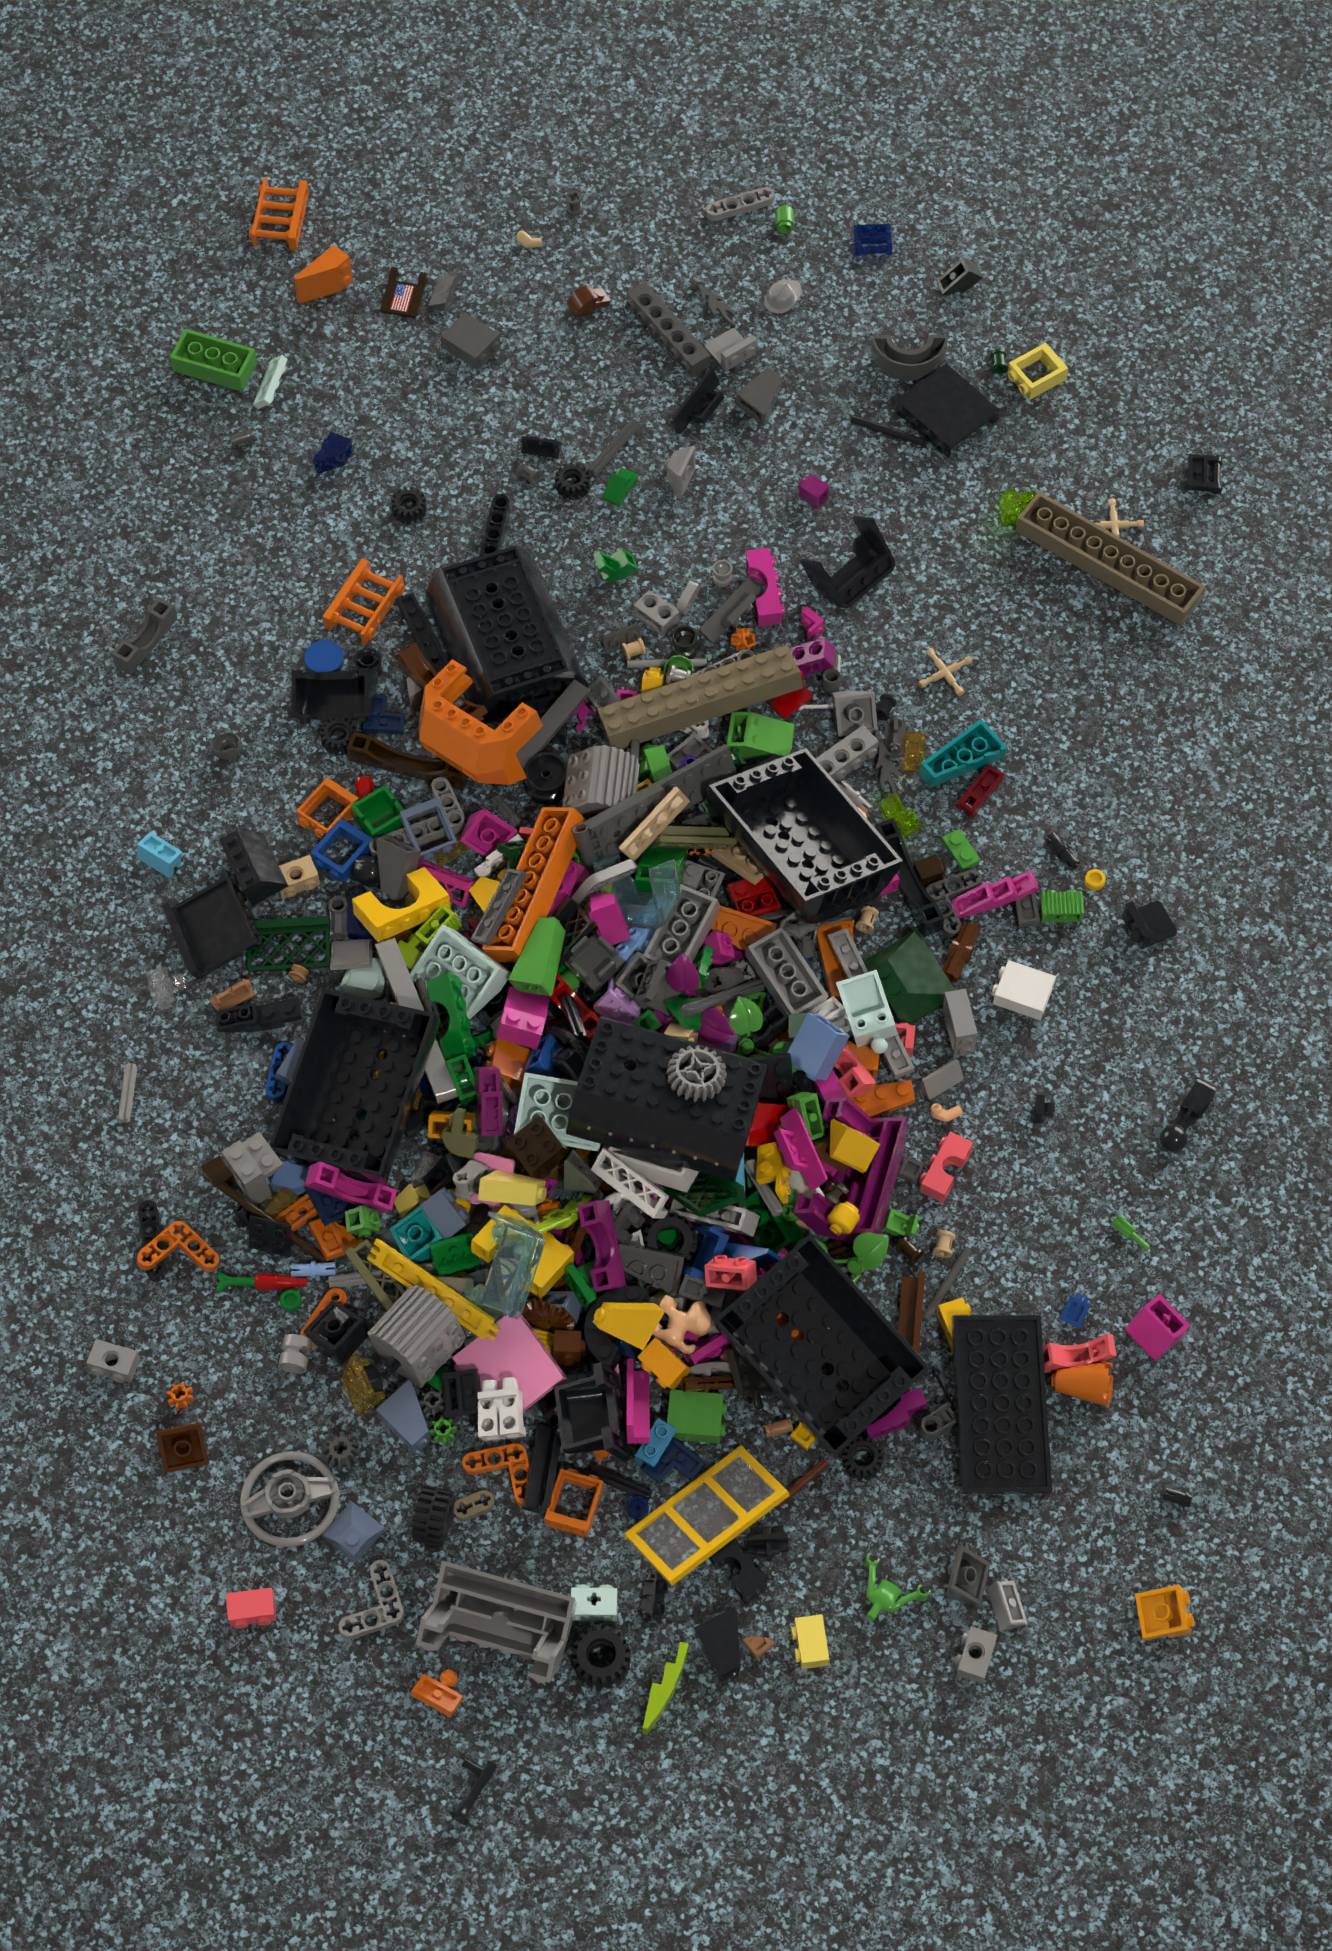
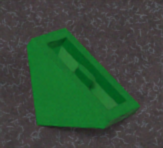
[663,998,701,1030]

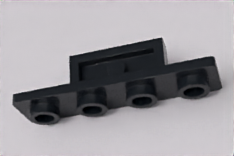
[670,369,725,434]

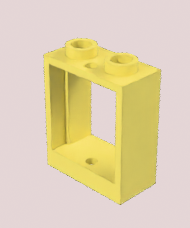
[1007,343,1068,400]

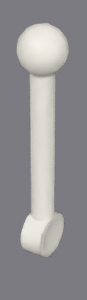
[798,703,833,711]

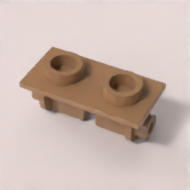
[209,978,256,1011]

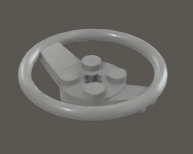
[240,1451,339,1547]

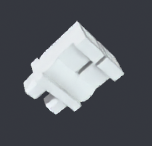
[477,1377,526,1441]

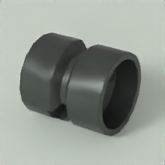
[672,625,697,659]

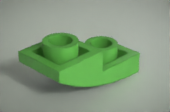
[644,745,673,784]

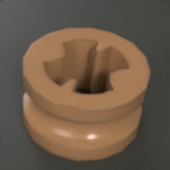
[288,964,309,983]

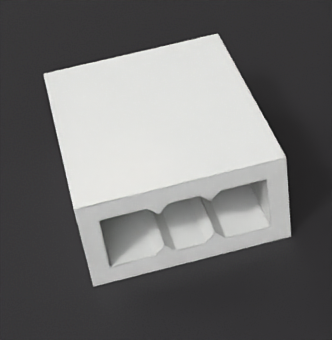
[991,960,1056,1021]

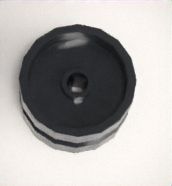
[524,752,567,805]

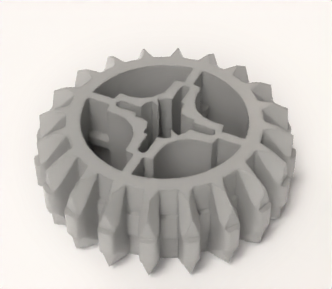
[667,1045,727,1102]

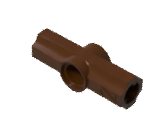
[942,921,981,983]

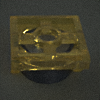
[341,1355,385,1415]

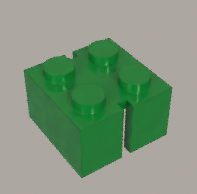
[351,785,404,839]

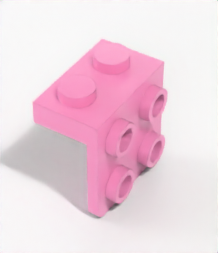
[466,1152,515,1209]

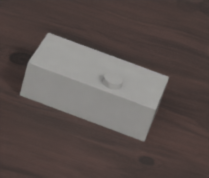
[643,884,721,970]
[745,926,828,1015]

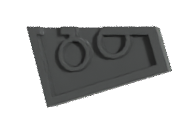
[619,1243,685,1298]

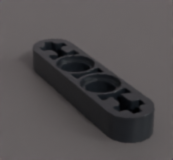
[138,1200,166,1282]

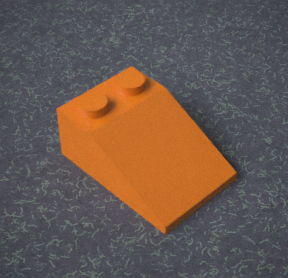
[294,245,353,304]

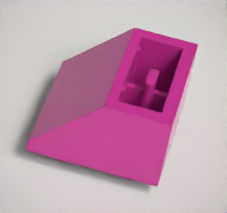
[588,893,630,945]
[1125,1294,1190,1361]

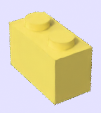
[791,1614,829,1669]

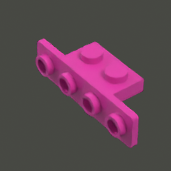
[774,1108,828,1190]

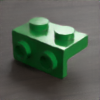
[429,1232,480,1276]

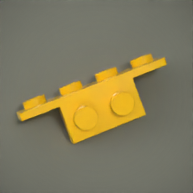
[756,1125,791,1204]

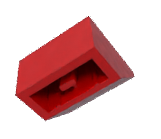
[727,877,780,917]

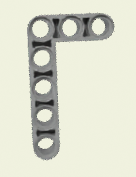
[369,777,465,858]

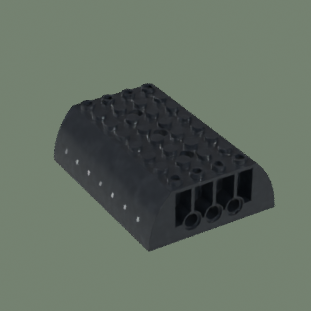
[566,1016,769,1182]

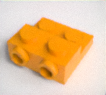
[1135,1585,1195,1641]

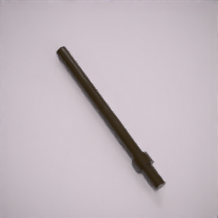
[217,1181,326,1263]

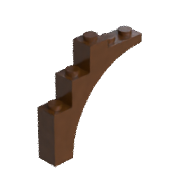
[394,643,488,722]

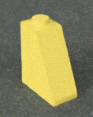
[478,1170,547,1206]

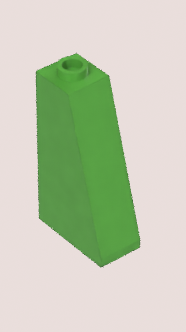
[508,917,566,996]

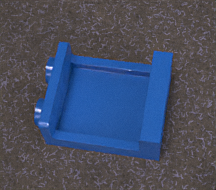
[681,1224,730,1281]

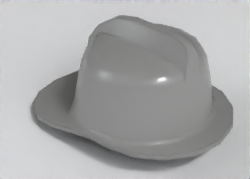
[764,279,802,314]

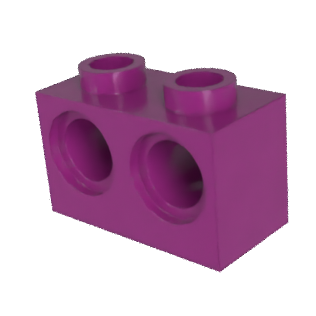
[790,637,835,676]

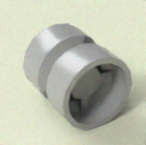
[278,1334,312,1374]

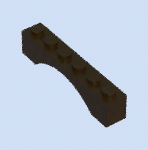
[347,732,469,791]

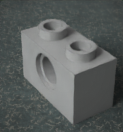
[86,1339,140,1383]
[954,1626,997,1684]

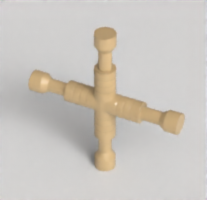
[1095,498,1144,537]
[918,648,972,696]

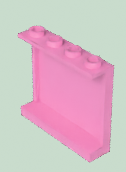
[452,1308,570,1412]

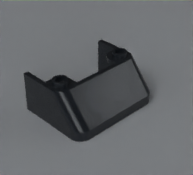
[800,516,895,609]

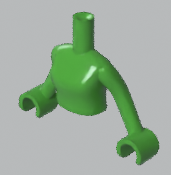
[865,1553,931,1621]

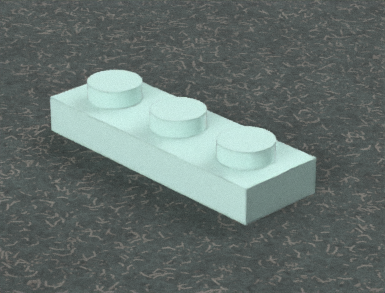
[253,355,288,409]

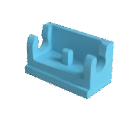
[137,832,182,878]

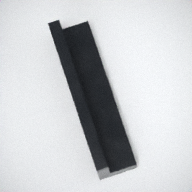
[522,1422,561,1515]

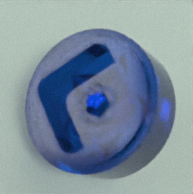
[626,1496,649,1520]

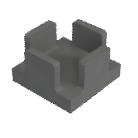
[564,935,624,993]

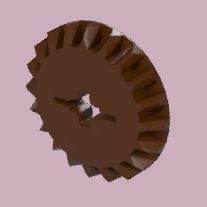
[520,1300,576,1332]

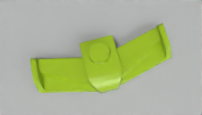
[522,1193,593,1242]

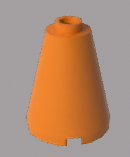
[1051,1362,1113,1406]

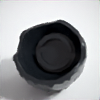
[351,855,380,887]

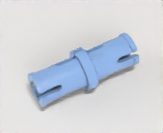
[291,1261,336,1278]

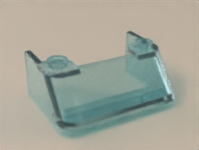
[593,854,680,930]
[462,1211,545,1319]

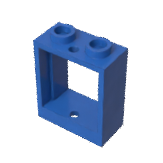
[310,818,373,884]

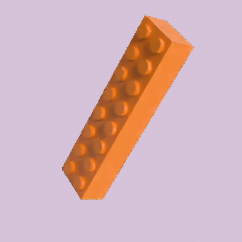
[482,807,587,963]

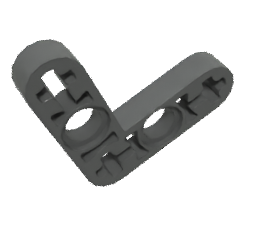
[926,869,982,938]

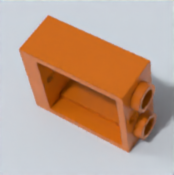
[296,777,359,839]
[544,1468,604,1538]

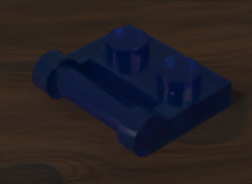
[853,224,892,256]

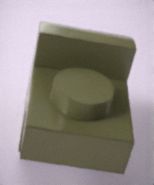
[442,1107,480,1159]

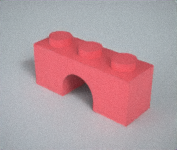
[834,1042,876,1098]
[919,1132,973,1203]

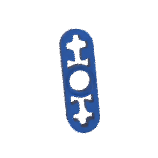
[266,1042,292,1102]

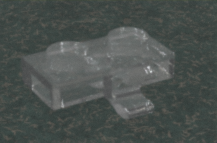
[146,966,187,1011]

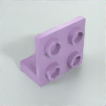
[593,974,642,1025]

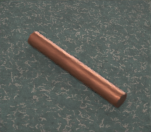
[776,1458,829,1508]

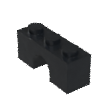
[708,1530,768,1605]

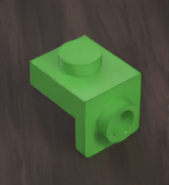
[882,1208,919,1239]

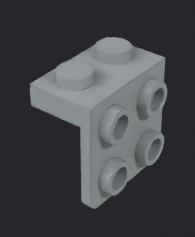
[705,328,756,372]

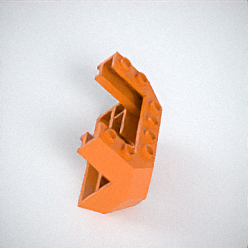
[419,659,543,785]

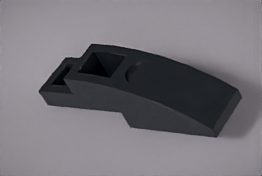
[215,997,302,1032]

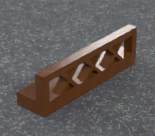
[898,1271,925,1355]

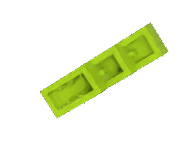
[643,1642,689,1735]

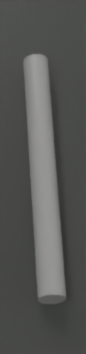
[627,658,707,668]

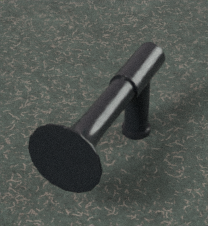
[449,1757,497,1826]

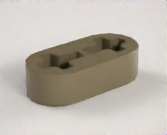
[453,1490,495,1522]

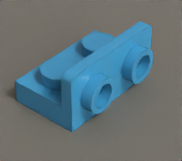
[634,1418,676,1467]

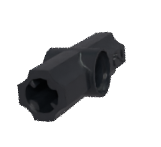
[404,1097,460,1139]

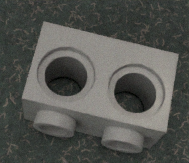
[634,590,679,637]

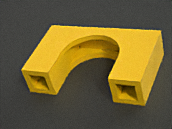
[352,867,451,943]
[471,1205,574,1299]

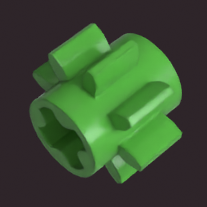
[429,1416,457,1446]

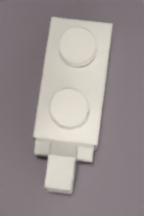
[474,835,523,878]

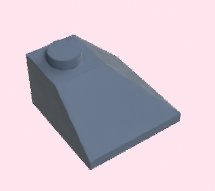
[322,1501,386,1563]

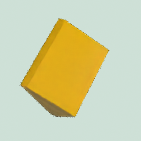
[830,1119,880,1173]

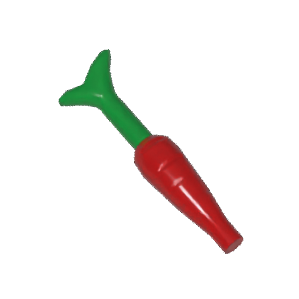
[216,1271,308,1293]

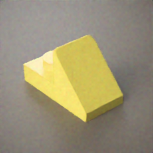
[394,1184,431,1219]

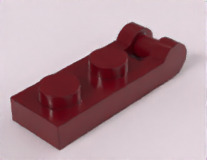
[956,764,1005,818]

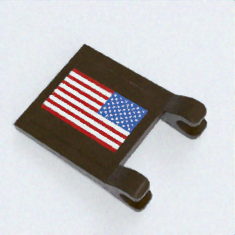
[380,267,428,318]

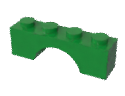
[426,973,476,1061]

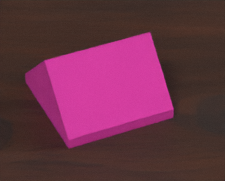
[459,808,517,857]

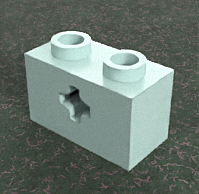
[571,1584,618,1622]

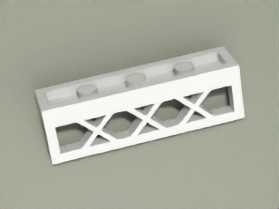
[591,1148,669,1218]

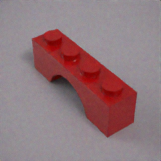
[549,973,599,1042]

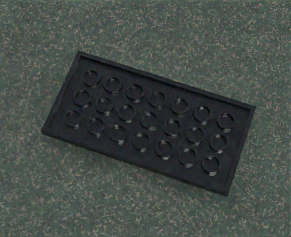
[952,1315,1053,1494]

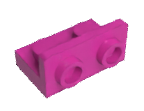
[683,1334,731,1367]

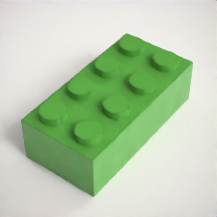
[170,328,257,392]

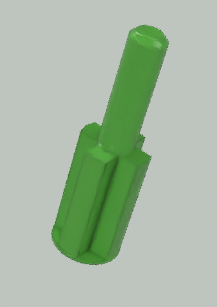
[1111,1215,1150,1251]

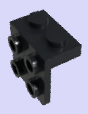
[1122,900,1177,949]

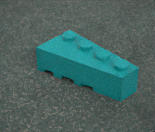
[917,719,1008,788]

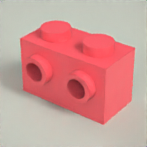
[705,1255,757,1290]
[226,1588,277,1629]

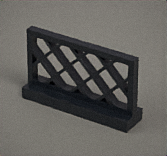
[550,896,596,970]

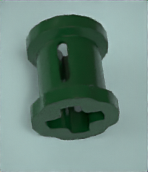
[990,349,1008,374]

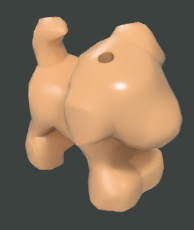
[651,1295,713,1354]

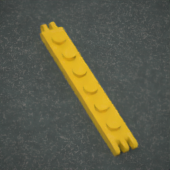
[367,1239,500,1340]

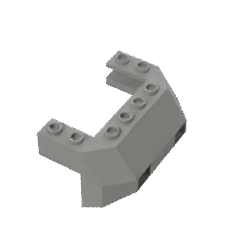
[416,1560,577,1683]

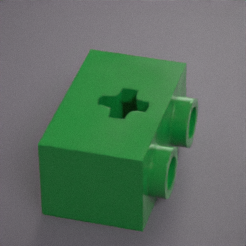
[445,1054,477,1106]

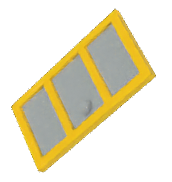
[624,1445,790,1586]

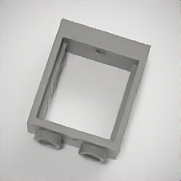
[942,989,978,1056]

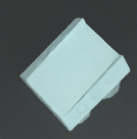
[340,958,386,999]

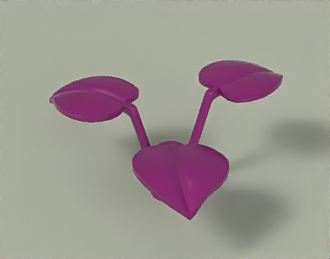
[652,953,735,1043]

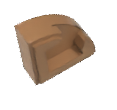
[742,1636,774,1660]

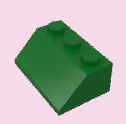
[745,1190,805,1254]

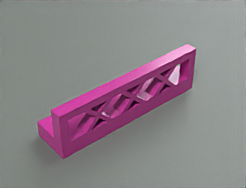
[416,860,476,907]
[627,1359,650,1444]

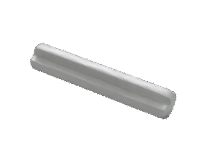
[118,1063,137,1123]
[744,1159,784,1217]

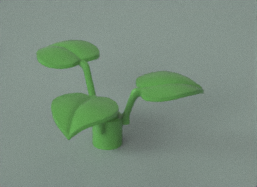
[728,996,798,1073]
[794,1232,889,1283]

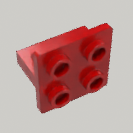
[765,671,813,719]

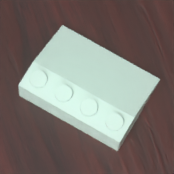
[410,924,511,1020]
[514,1073,601,1152]

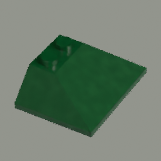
[863,929,955,1025]

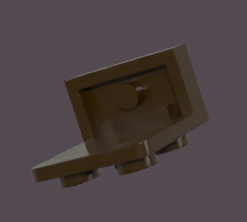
[507,1116,570,1179]

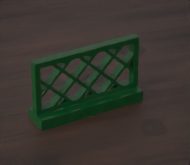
[247,916,331,973]
[658,1172,747,1217]

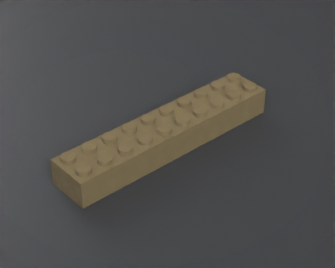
[1016,492,1205,626]
[597,644,803,749]

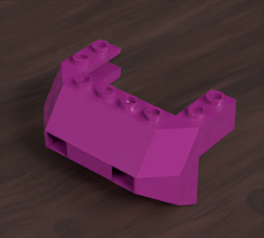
[793,1097,907,1243]

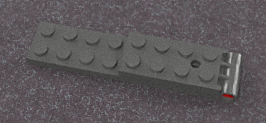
[572,744,737,866]

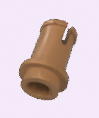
[763,1418,793,1439]

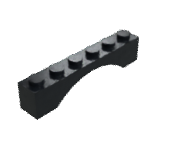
[875,818,945,937]

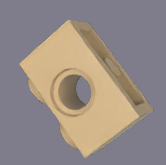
[279,855,320,898]

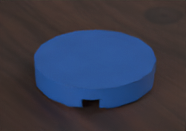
[304,640,344,672]

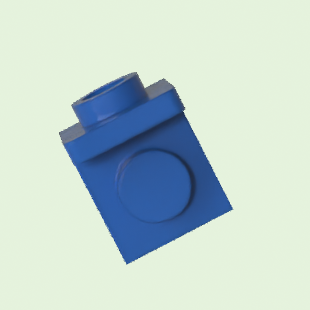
[1060,1293,1092,1329]

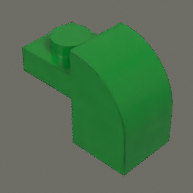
[593,548,639,582]

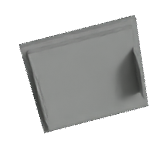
[330,939,373,971]

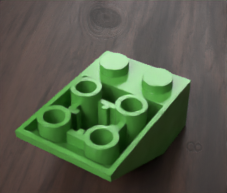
[727,712,795,759]

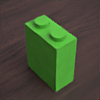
[667,1389,728,1444]

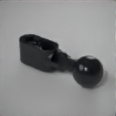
[1160,1078,1218,1152]

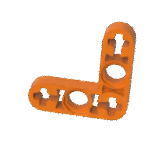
[137,1221,219,1272]
[462,1443,529,1507]

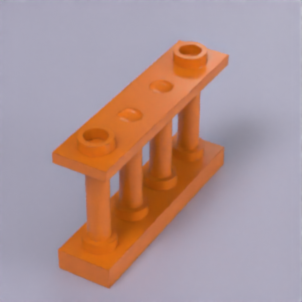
[249,177,309,250]
[322,558,405,645]

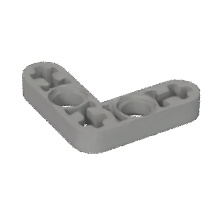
[571,859,638,907]
[339,1560,404,1640]

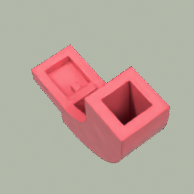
[1043,1334,1116,1374]

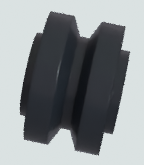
[354,648,383,676]

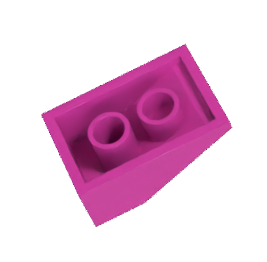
[496,986,550,1050]

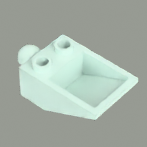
[836,970,898,1054]

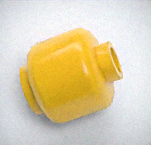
[827,1201,860,1235]

